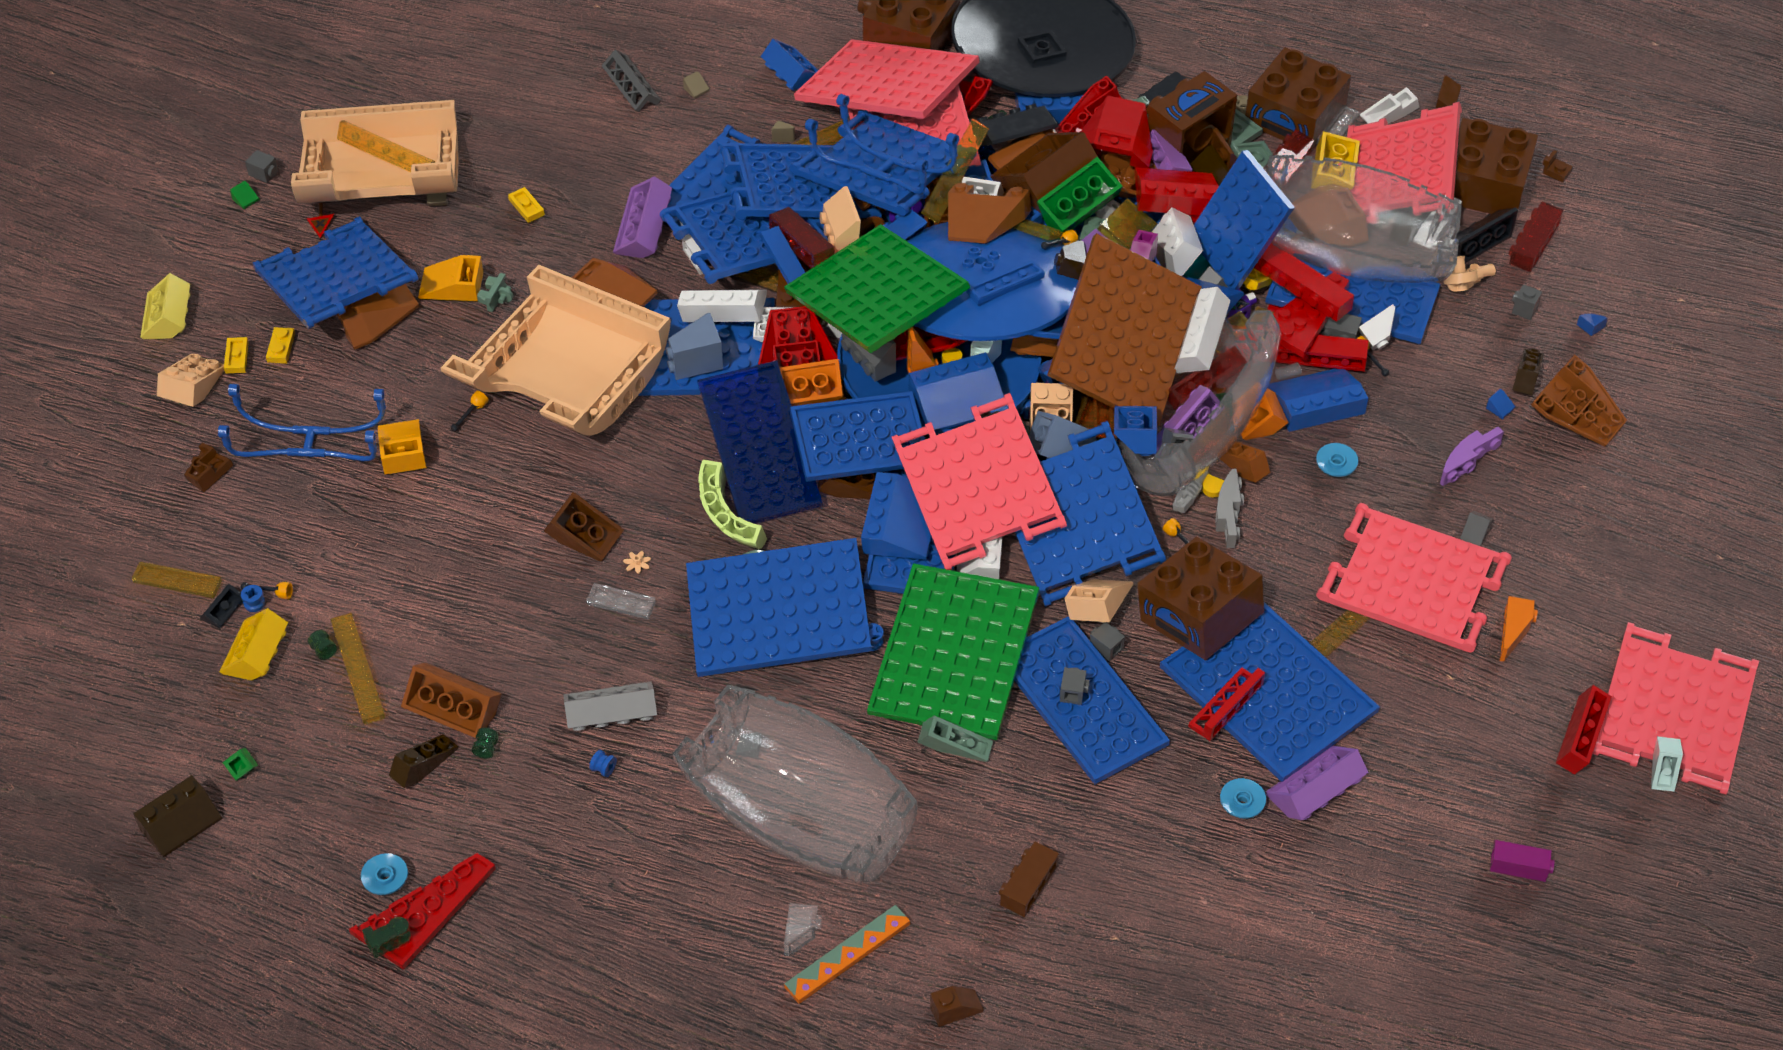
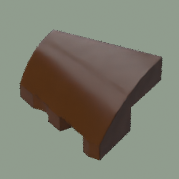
[184,443,233,492]

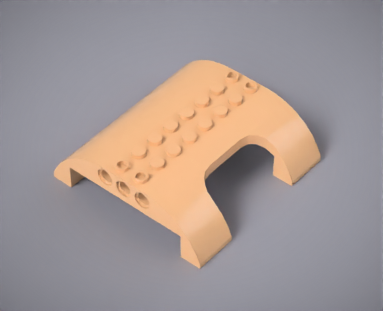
[291,100,459,204]
[441,265,671,436]

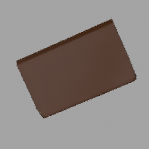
[1436,75,1461,109]

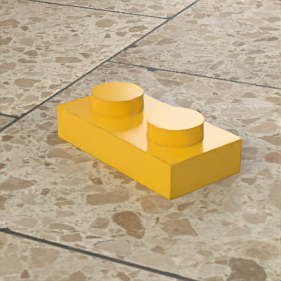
[508,187,545,223]
[266,327,295,364]
[224,337,249,374]

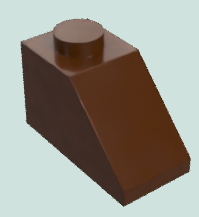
[930,986,984,1027]

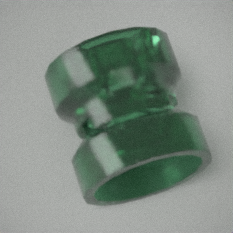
[307,629,338,660]
[471,727,499,759]

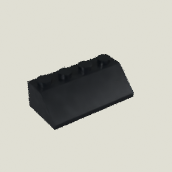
[970,103,1058,146]
[1438,207,1518,269]

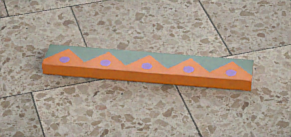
[784,905,910,1004]

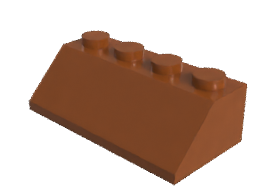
[401,662,502,739]

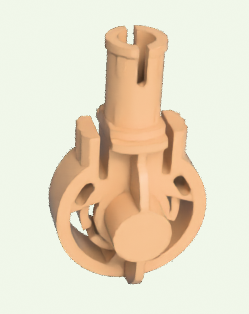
[1443,256,1496,292]

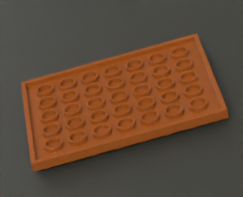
[1047,233,1202,427]

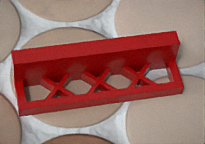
[1188,667,1265,741]

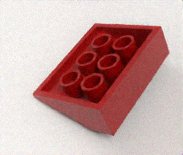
[1134,167,1219,216]

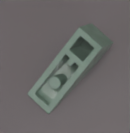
[917,715,993,762]

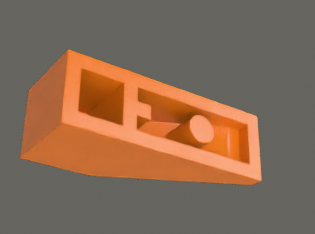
[907,327,938,374]
[1500,596,1538,661]

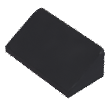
[200,583,243,629]

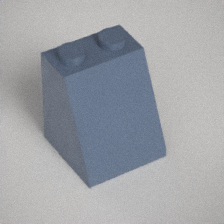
[666,313,723,380]
[1028,411,1097,459]

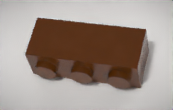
[999,841,1059,918]

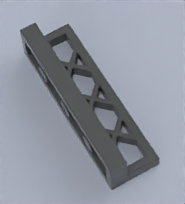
[602,49,661,112]

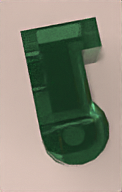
[362,917,411,958]

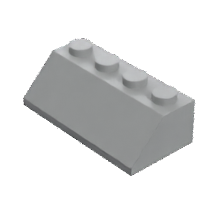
[563,681,657,731]

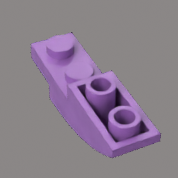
[1440,427,1504,486]

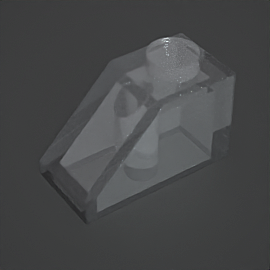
[784,903,822,957]

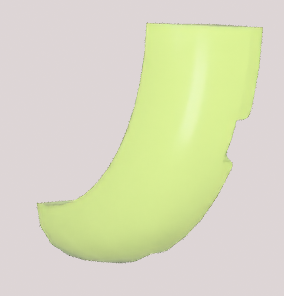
[698,460,767,549]

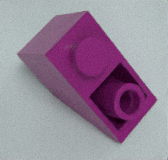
[1131,230,1158,261]

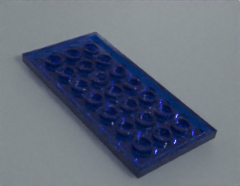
[697,360,823,524]

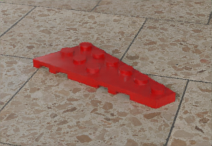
[1256,272,1349,358]
[349,853,496,970]

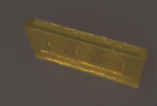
[1097,198,1158,250]

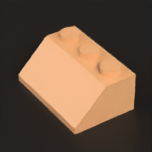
[820,186,861,254]

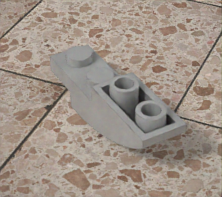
[1215,469,1244,548]

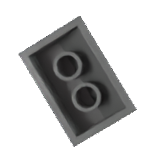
[841,333,896,382]

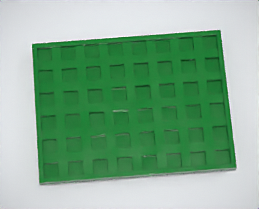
[784,224,970,353]
[867,563,1039,740]

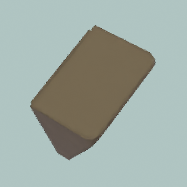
[683,71,710,99]
[771,120,795,142]
[427,193,448,206]

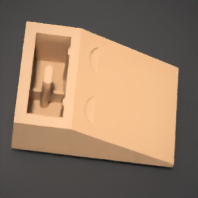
[157,354,224,407]
[1030,383,1073,430]
[1065,579,1133,623]

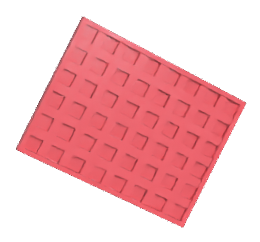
[794,39,979,119]

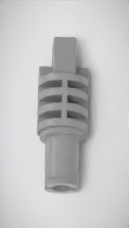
[1172,466,1209,513]

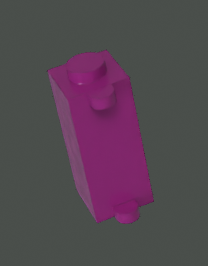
[1490,839,1555,882]

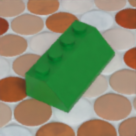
[1037,157,1123,239]

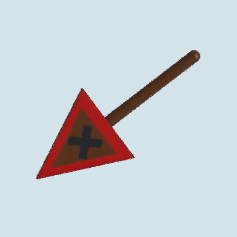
[306,202,335,240]

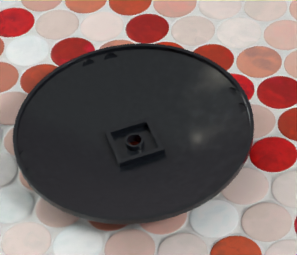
[951,0,1136,97]

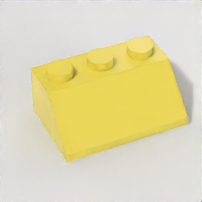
[140,273,190,339]

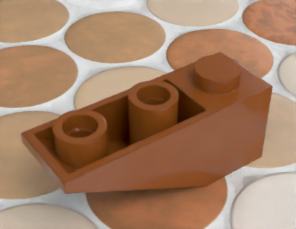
[1208,437,1270,483]

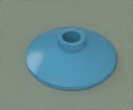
[1316,443,1358,477]
[1220,778,1266,818]
[361,853,408,895]

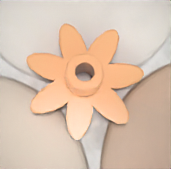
[623,551,651,574]

